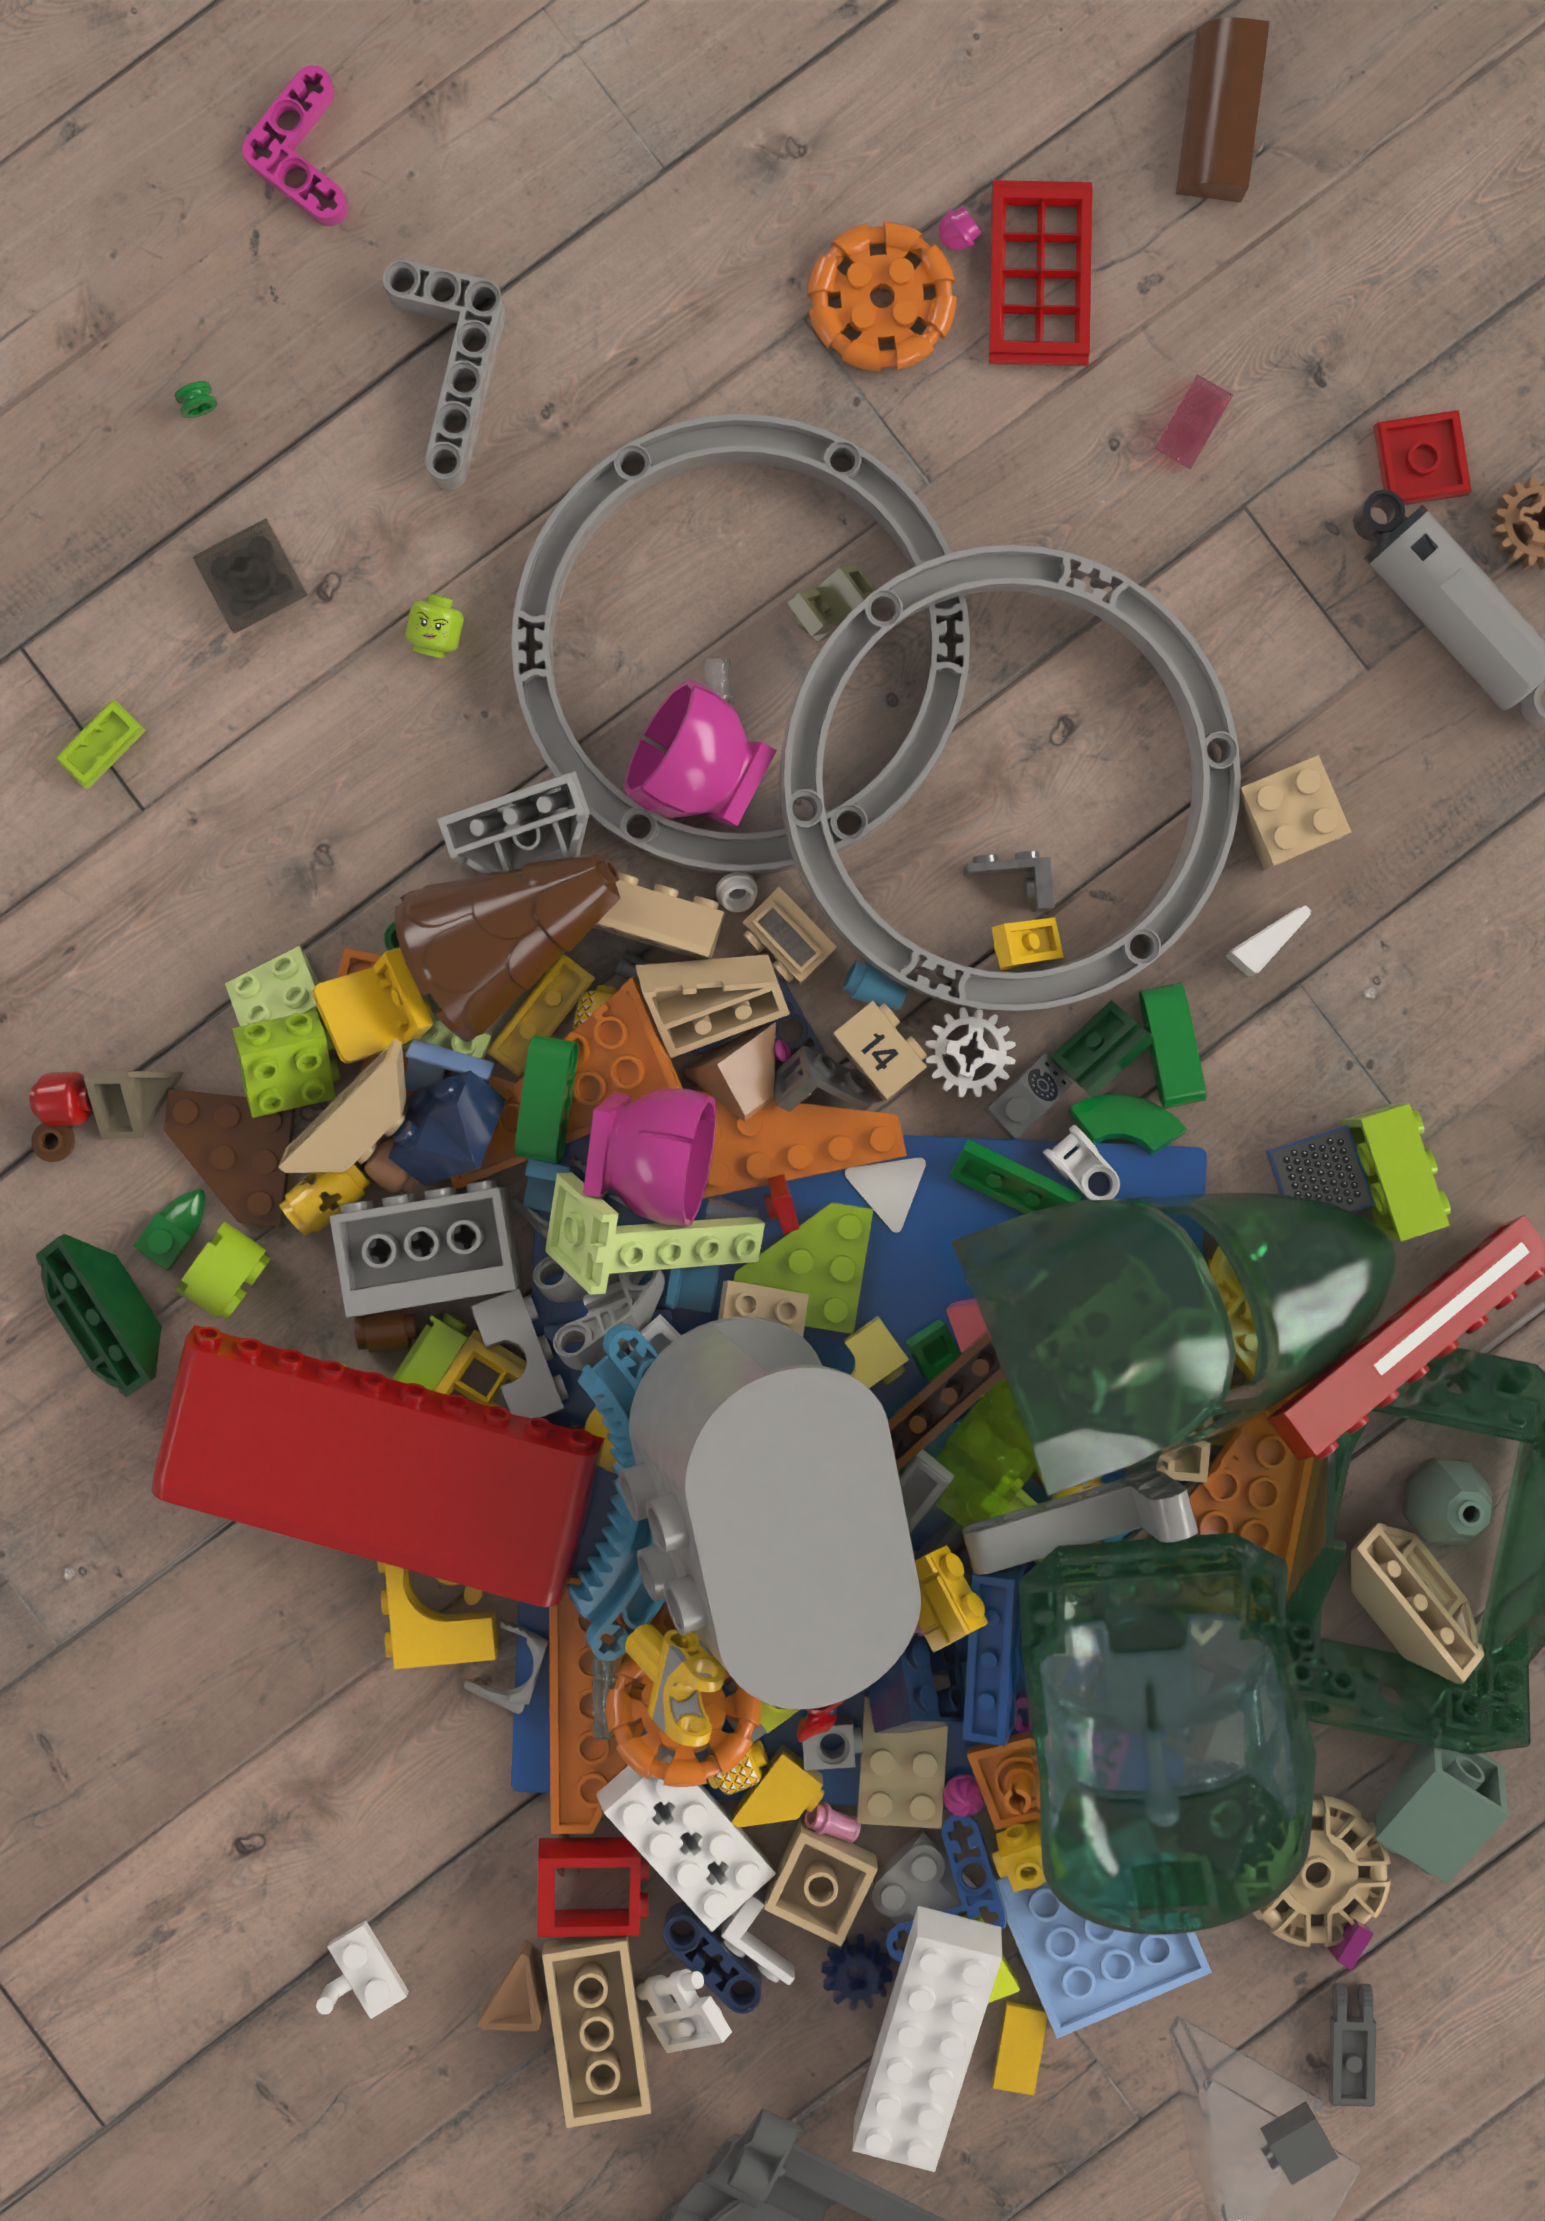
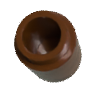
[354,1308,418,1353]

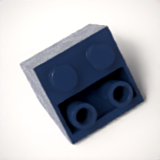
[867,1636,965,1733]

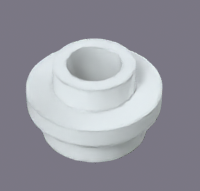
[716,872,758,912]

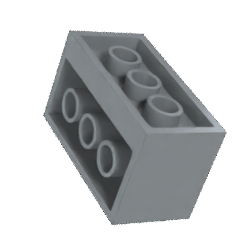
[329,1180,524,1318]

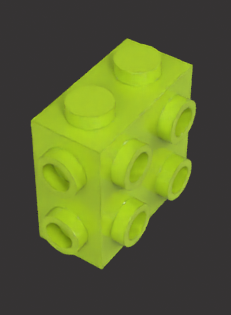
[232,1009,340,1118]

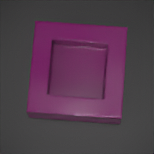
[1328,1912,1374,1970]

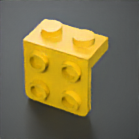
[312,947,433,1064]

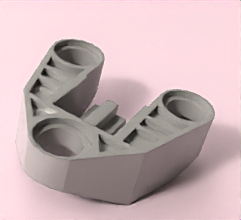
[532,1257,665,1370]

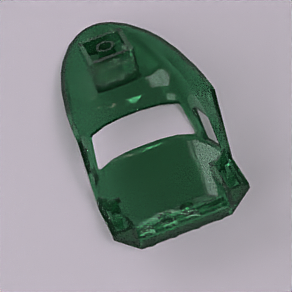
[951,1192,1396,1496]

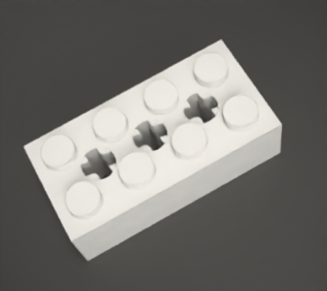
[596,1747,776,1932]

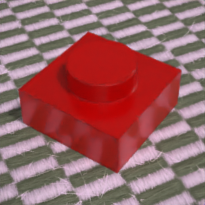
[764,1174,800,1234]

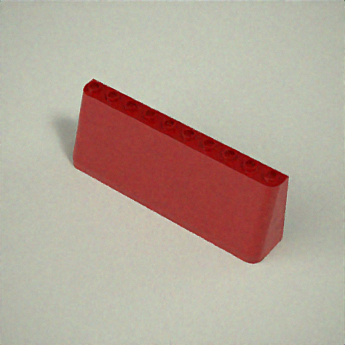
[151,1325,605,1607]

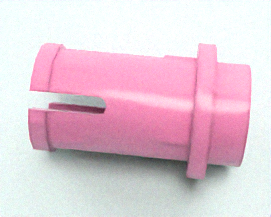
[805,1802,861,1844]

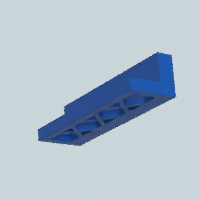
[963,1564,1025,1746]

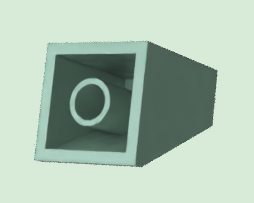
[1375,1722,1509,1884]

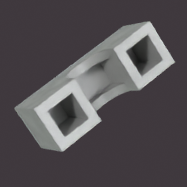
[471,1288,569,1418]

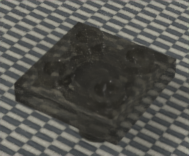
[193,518,308,634]

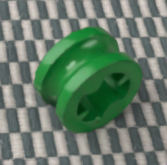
[174,381,218,418]

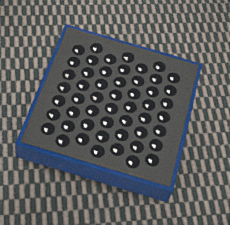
[1266,1125,1374,1231]

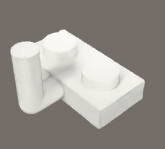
[316,1920,409,2019]

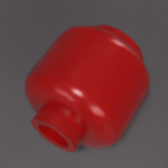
[29,1072,93,1127]

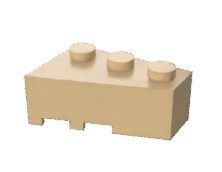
[635,955,790,1058]

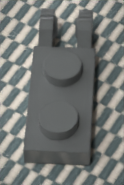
[1329,1983,1376,2107]

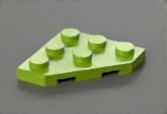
[734,1202,874,1334]

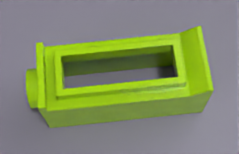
[393,1311,471,1391]

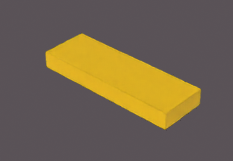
[486,954,596,1078]

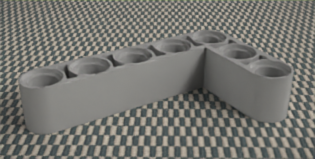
[383,260,506,490]
[962,1471,1198,1574]

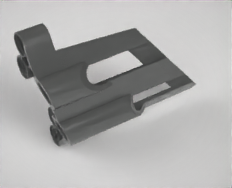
[657,2108,947,2221]

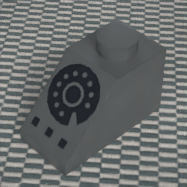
[984,1053,1073,1140]

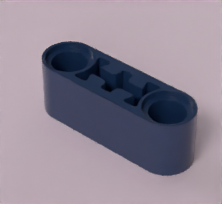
[663,1902,762,2014]

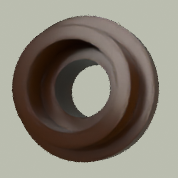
[31,1123,75,1162]

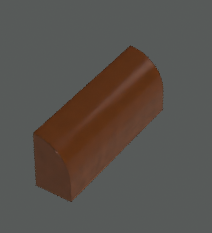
[1176,17,1270,203]

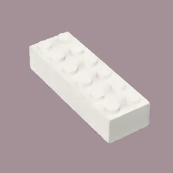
[852,1906,1002,2172]

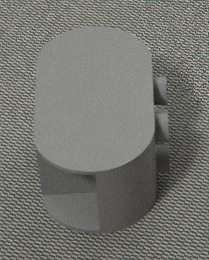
[619,1317,921,1709]

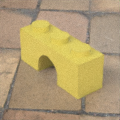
[844,1316,909,1389]

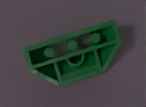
[36,1234,162,1397]

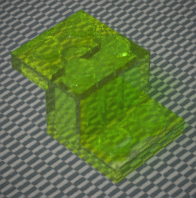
[935,1377,1068,1527]

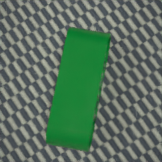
[1139,982,1207,1109]
[515,1035,579,1164]

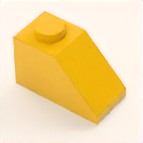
[731,1744,825,1828]

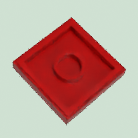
[1373,410,1472,505]

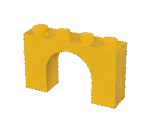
[377,1561,500,1669]

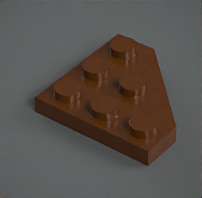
[164,1089,296,1227]

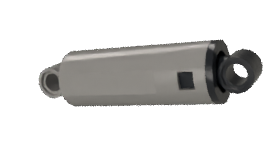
[1353,490,1545,727]

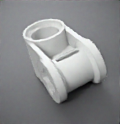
[1042,1125,1120,1204]

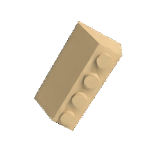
[593,872,725,960]

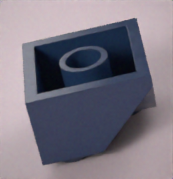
[388,1070,506,1186]

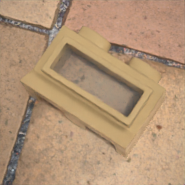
[742,886,837,985]

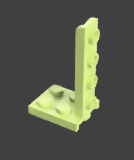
[545,1172,765,1295]

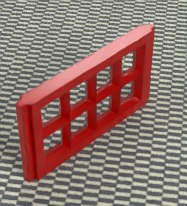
[989,180,1093,366]

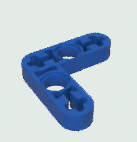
[886,1815,1007,1962]

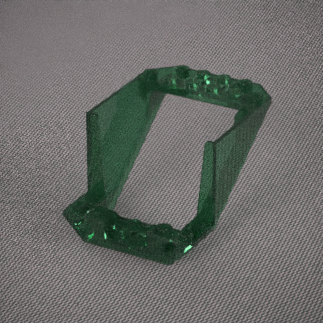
[1274,1331,1545,1755]

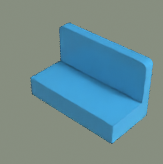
[665,1265,720,1313]

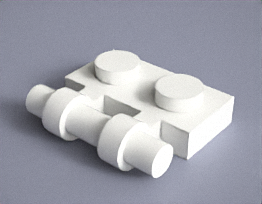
[636,1969,732,2053]

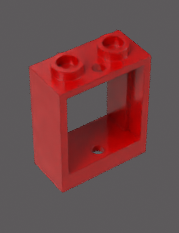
[537,1837,649,1937]

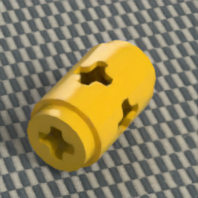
[279,1162,372,1237]

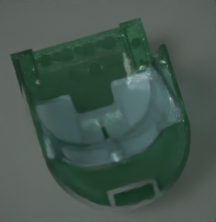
[1019,1533,1317,1935]

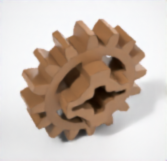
[1490,476,1545,571]

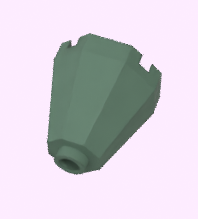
[1403,1458,1493,1547]

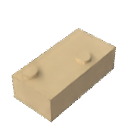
[542,1936,651,2128]

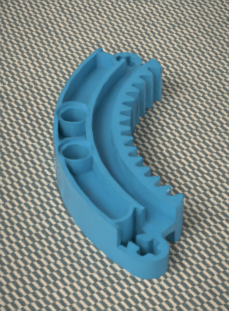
[566,1323,666,1661]

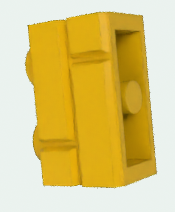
[915,1545,989,1653]

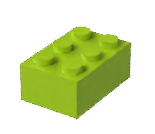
[1341,1103,1451,1242]

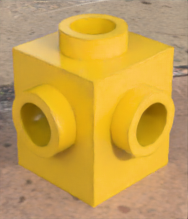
[992,1818,1062,1893]

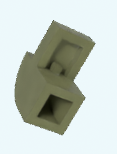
[787,563,876,642]

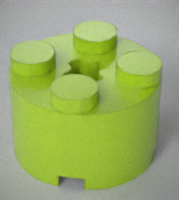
[175,1221,271,1320]

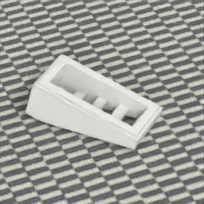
[1225,905,1311,977]

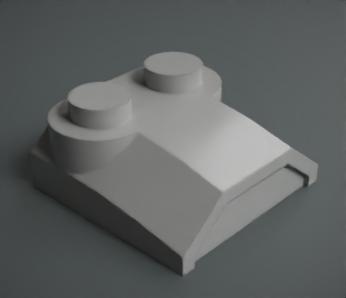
[867,1828,979,1937]

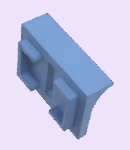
[405,1039,495,1092]

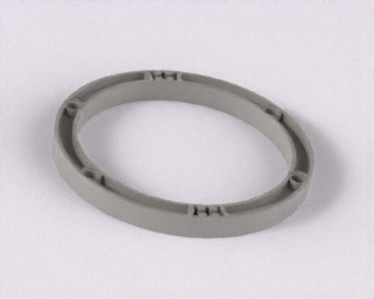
[511,414,970,875]
[779,545,1241,1011]

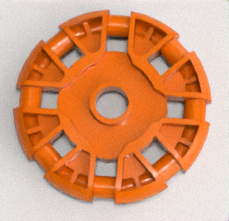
[807,221,957,372]
[606,1632,761,1787]

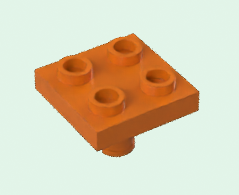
[967,1726,1077,1830]

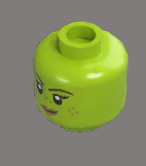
[405,593,464,658]

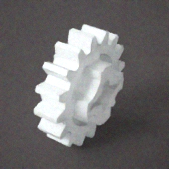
[925,1007,1016,1098]

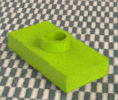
[55,699,146,789]

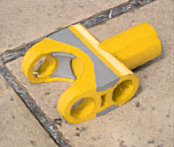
[625,1624,725,1747]

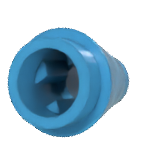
[842,960,907,1012]

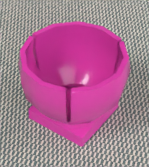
[623,678,777,826]
[583,1089,717,1226]

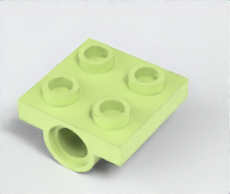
[225,946,321,1026]

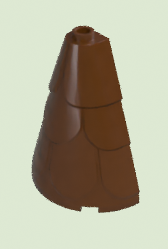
[395,854,621,1042]

